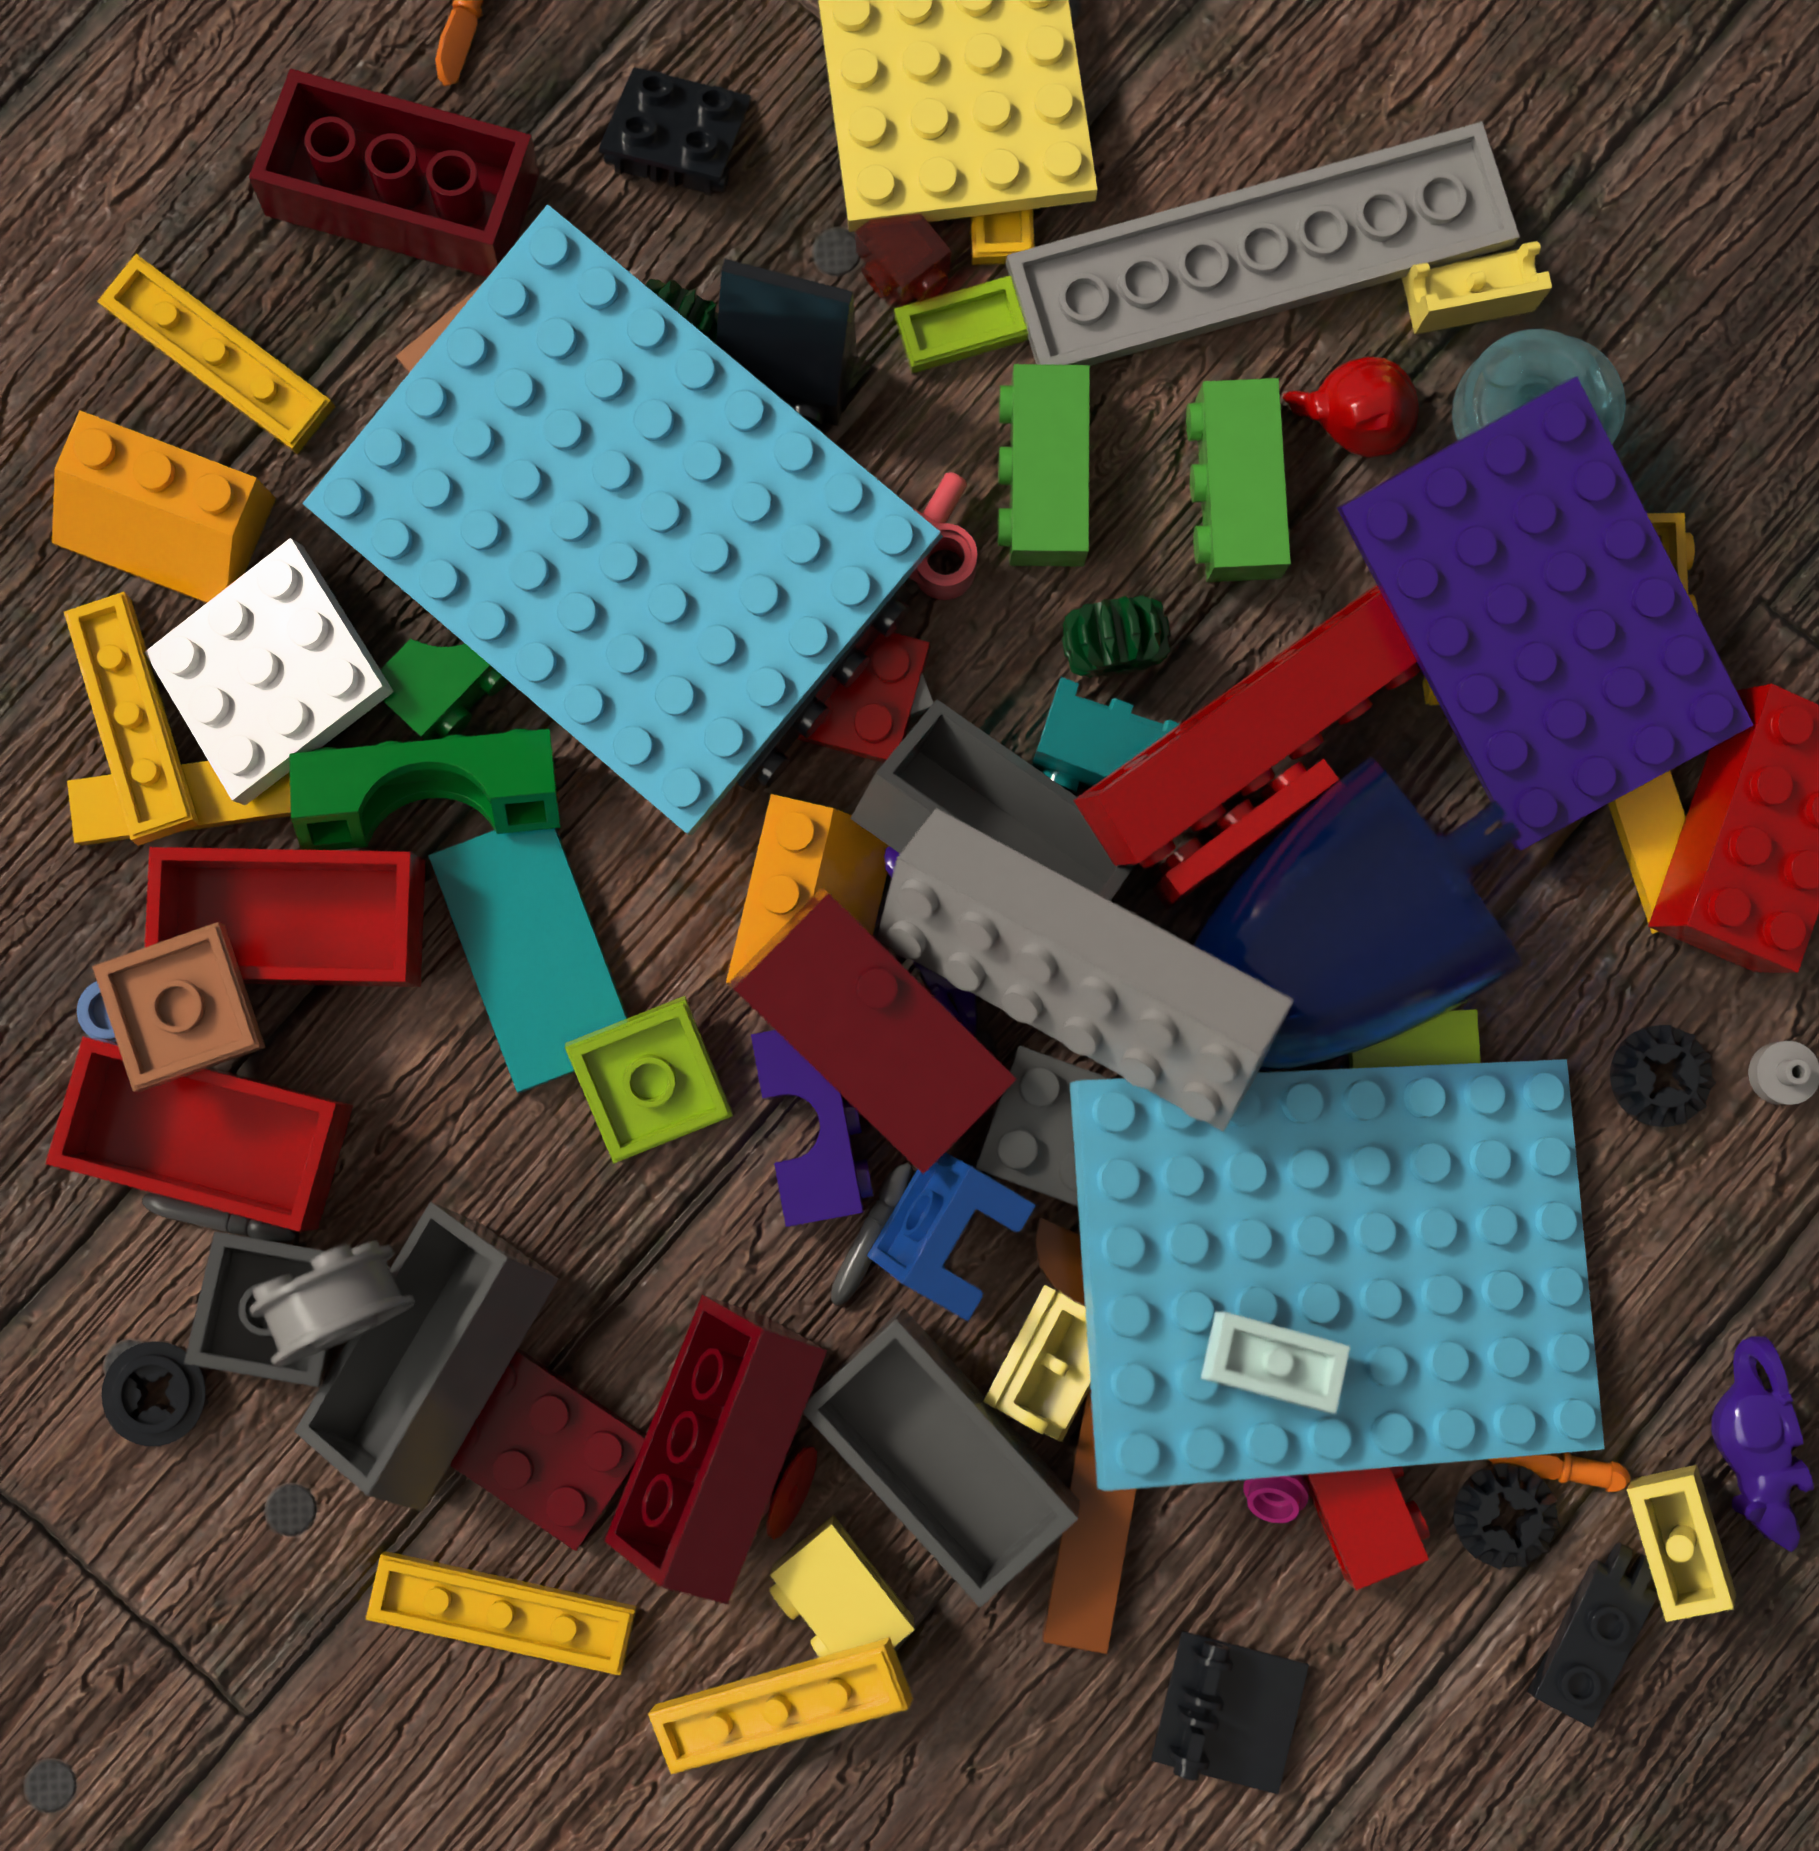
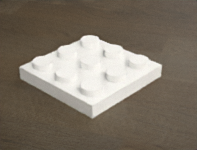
[145,538,394,805]

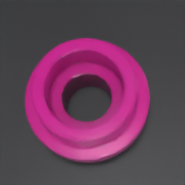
[1243,1475,1310,1523]

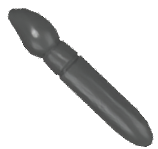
[831,1163,913,1306]
[142,1193,295,1242]

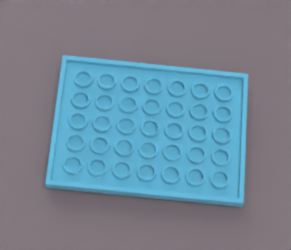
[302,204,943,835]
[1070,1059,1605,1491]

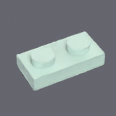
[1201,1312,1350,1414]

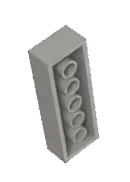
[876,808,1293,1132]

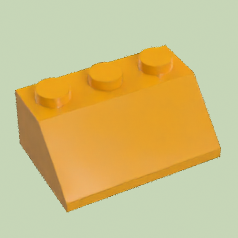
[52,410,276,603]
[726,794,889,988]

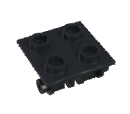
[599,67,752,196]
[1151,1630,1309,1794]

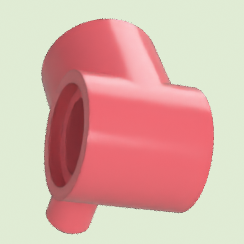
[908,472,977,600]

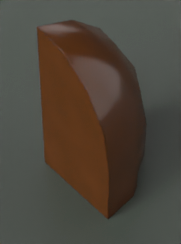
[1035,1217,1085,1307]

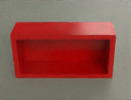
[1648,684,1819,973]
[145,847,425,987]
[45,1036,353,1232]

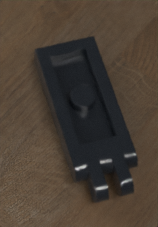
[1527,1542,1656,1729]

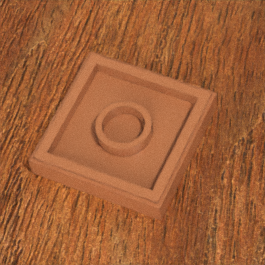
[92,922,266,1092]

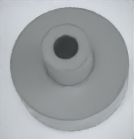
[1748,1041,1819,1105]

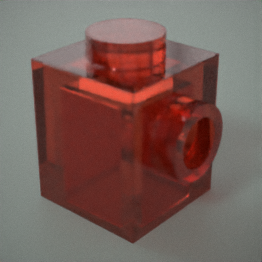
[855,214,951,307]

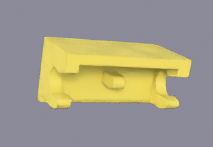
[1402,241,1552,335]
[983,1285,1091,1442]

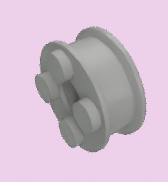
[250,1240,415,1367]

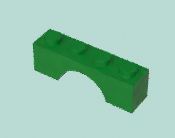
[381,639,509,740]
[289,729,561,850]

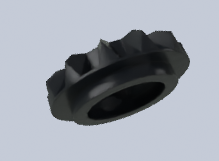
[1610,1025,1716,1127]
[102,1341,208,1446]
[1453,1463,1560,1570]

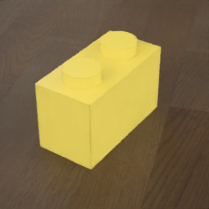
[1627,1465,1736,1622]
[769,1515,915,1657]

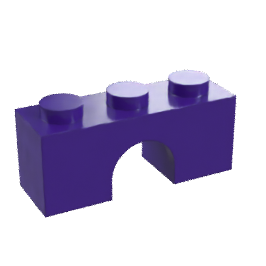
[751,1030,874,1227]

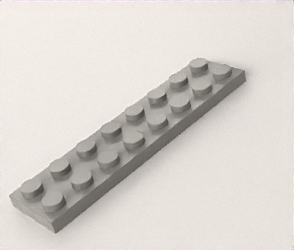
[1006,122,1519,366]

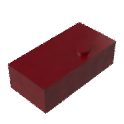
[249,68,539,278]
[730,888,1017,1174]
[604,1295,827,1605]

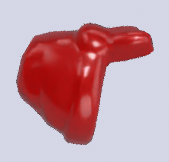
[1282,357,1419,458]

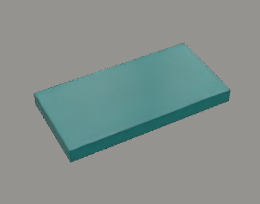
[429,828,628,1093]

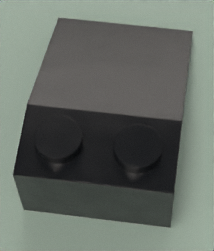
[716,259,857,428]

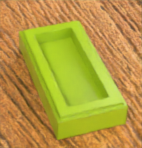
[894,275,1029,373]

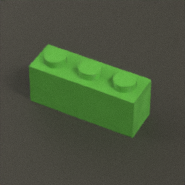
[998,364,1090,567]
[1186,378,1291,582]

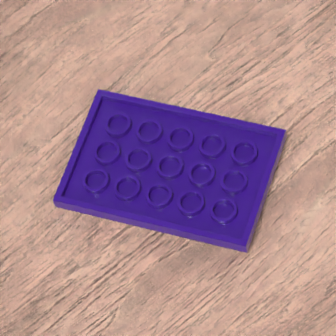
[1337,376,1753,851]

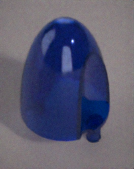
[1194,757,1524,1071]

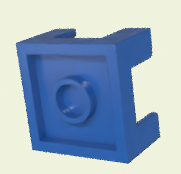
[867,1152,1036,1321]

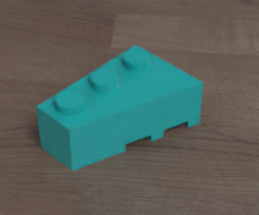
[1032,677,1217,833]

